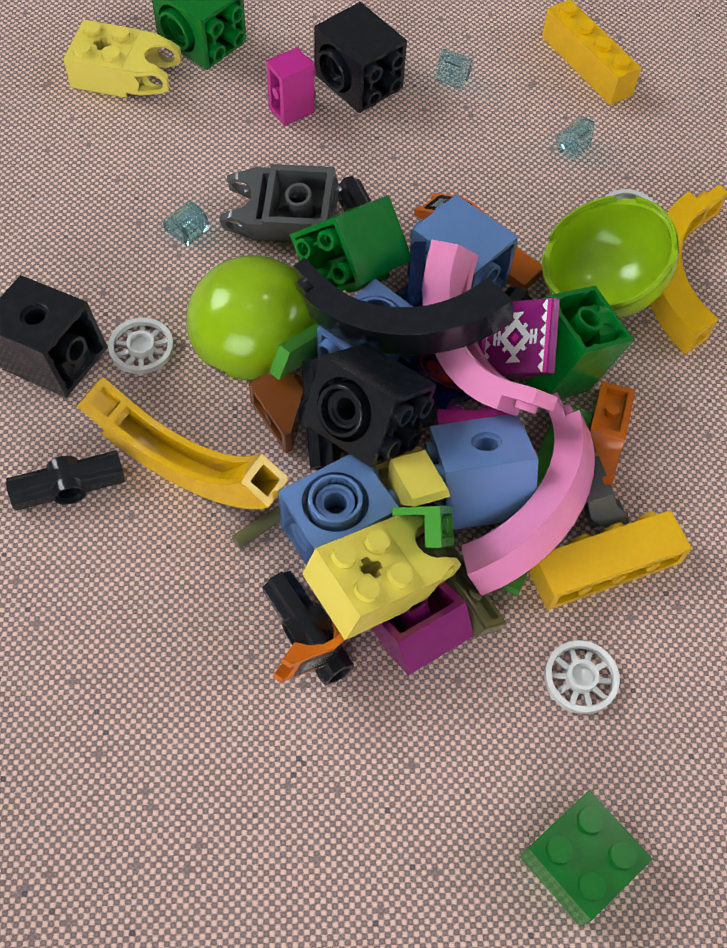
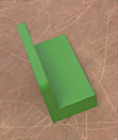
[392,506,454,548]

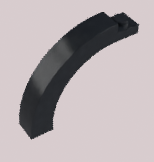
[293,258,514,355]

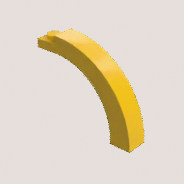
[651,184,727,355]
[76,376,290,509]

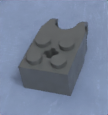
[219,164,339,243]

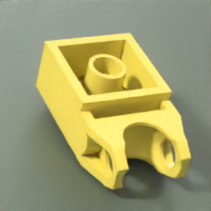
[63,19,182,98]
[302,515,461,640]

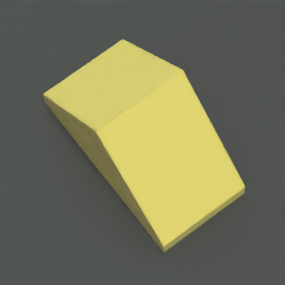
[386,450,450,507]

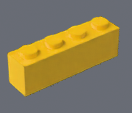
[542,0,642,106]
[528,510,692,611]

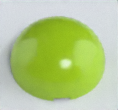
[541,195,679,319]
[186,255,316,380]

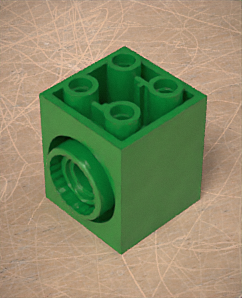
[152,0,246,70]
[290,195,413,293]
[524,285,635,399]

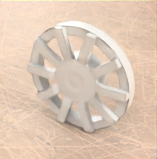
[108,318,174,376]
[544,640,620,715]

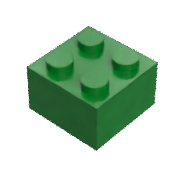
[519,790,653,926]

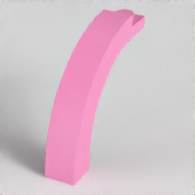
[422,239,558,416]
[461,392,595,596]

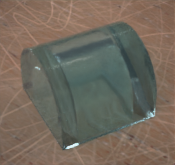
[435,49,473,89]
[556,117,595,161]
[163,201,209,246]

